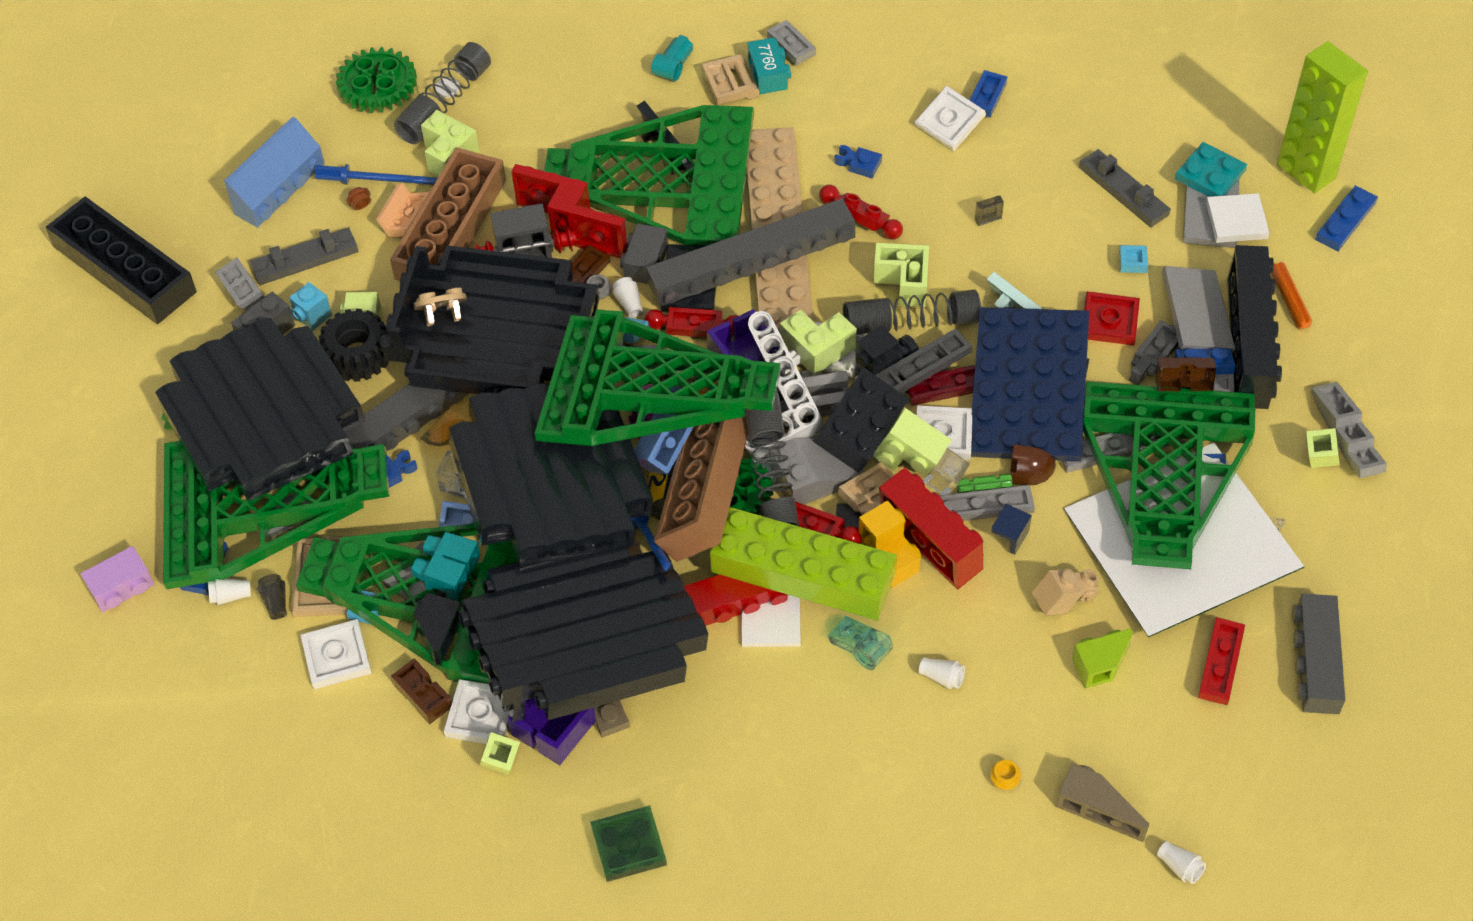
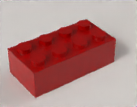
[879,467,984,590]

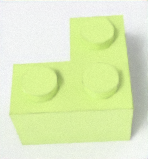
[421,110,480,177]
[874,243,929,307]
[780,310,857,376]
[873,408,952,476]

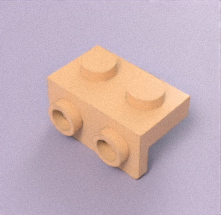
[376,183,429,237]

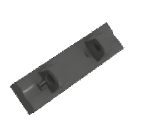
[1079,149,1171,228]
[250,227,359,286]
[876,328,972,395]

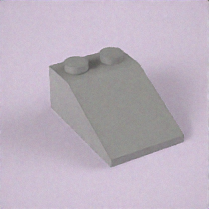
[768,437,864,504]

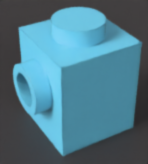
[289,282,332,331]

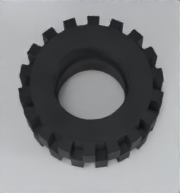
[319,308,388,382]

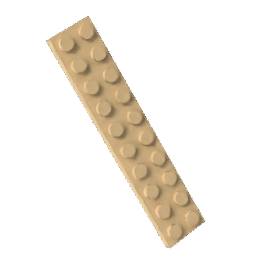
[747,127,813,333]

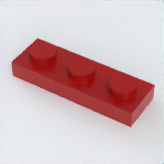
[1198,617,1245,705]

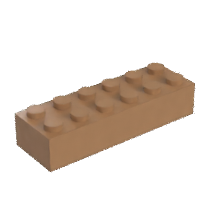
[390,147,506,281]
[654,416,748,562]

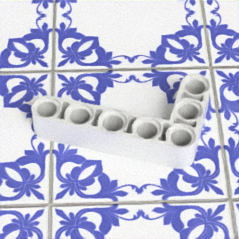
[745,311,823,460]

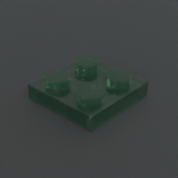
[590,805,667,882]

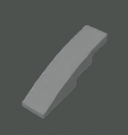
[1311,382,1387,478]

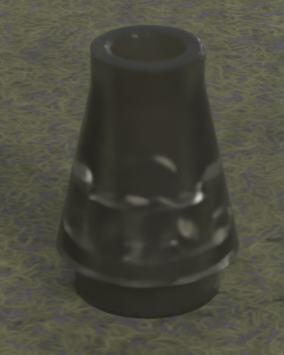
[257,574,287,620]

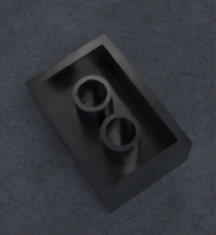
[813,368,909,473]

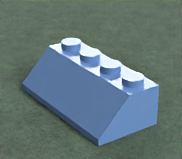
[224,117,325,228]

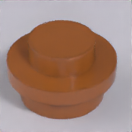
[346,187,371,210]

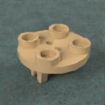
[413,288,467,326]

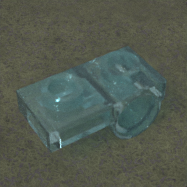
[828,616,893,670]

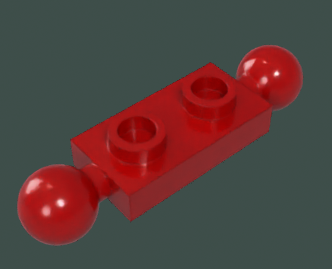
[819,184,903,240]
[644,307,738,338]
[795,501,862,544]

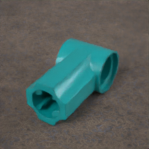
[651,35,693,82]

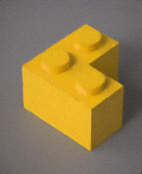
[859,501,921,588]

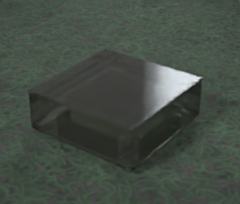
[975,195,1004,226]

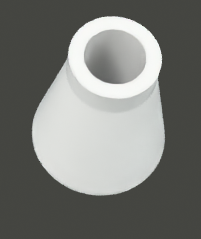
[612,277,643,318]
[208,578,251,606]
[919,657,965,689]
[1157,841,1206,884]

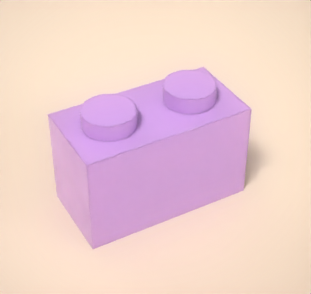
[80,546,154,613]

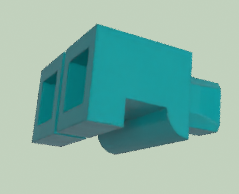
[411,532,480,601]

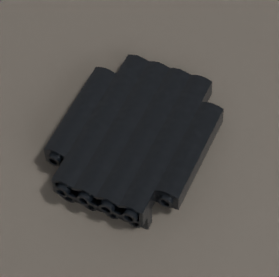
[380,245,599,394]
[155,318,365,501]
[449,384,653,567]
[458,547,708,722]

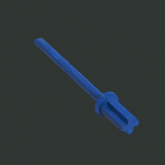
[315,164,438,185]
[631,515,671,571]

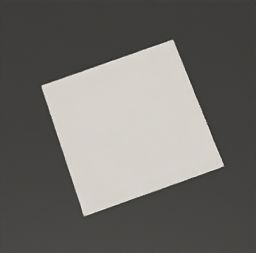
[1064,443,1304,638]

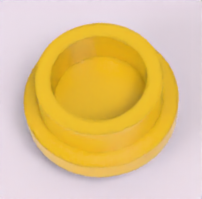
[990,760,1021,790]

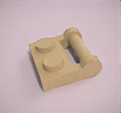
[702,55,760,105]

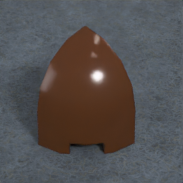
[1010,445,1056,485]

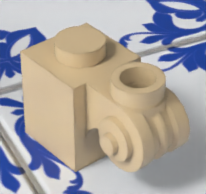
[1032,569,1099,616]

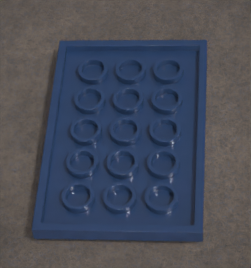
[971,307,1089,461]

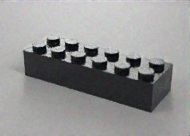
[45,196,197,324]
[1227,245,1282,409]

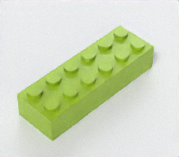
[1277,41,1368,194]
[710,507,897,621]

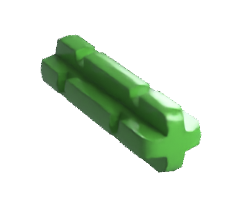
[957,474,1013,493]

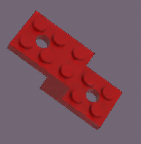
[511,164,628,259]

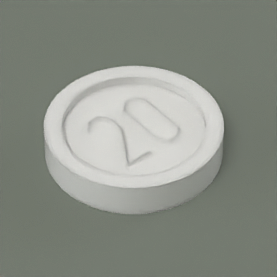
[435,78,459,98]

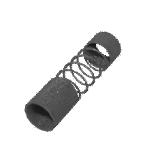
[394,42,491,144]
[843,289,981,335]
[745,391,799,526]

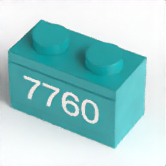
[747,37,791,95]

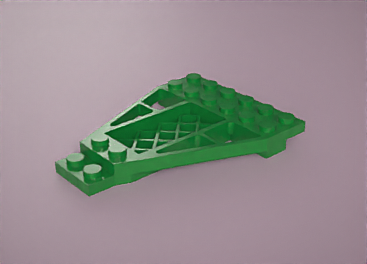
[544,105,754,246]
[535,309,781,446]
[1083,381,1255,570]
[163,441,390,589]
[296,523,518,684]

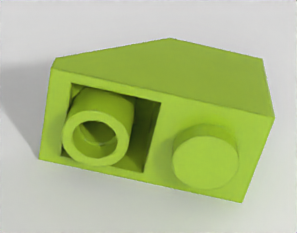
[1072,628,1133,689]

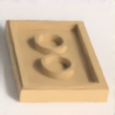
[292,535,354,617]

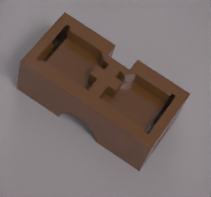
[1155,358,1216,391]
[391,658,452,725]

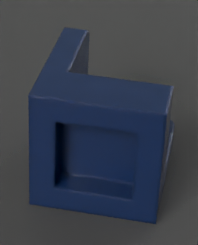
[991,504,1032,555]

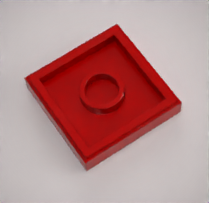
[1084,291,1140,346]

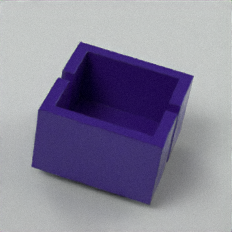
[707,309,780,362]
[508,698,596,766]

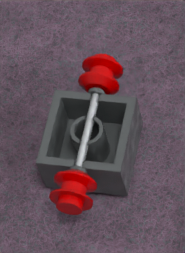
[474,204,577,258]

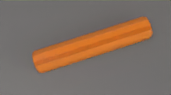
[1272,262,1312,329]

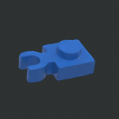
[834,145,882,179]
[387,450,418,488]

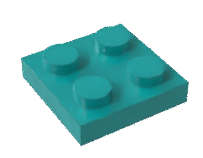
[1175,142,1248,197]

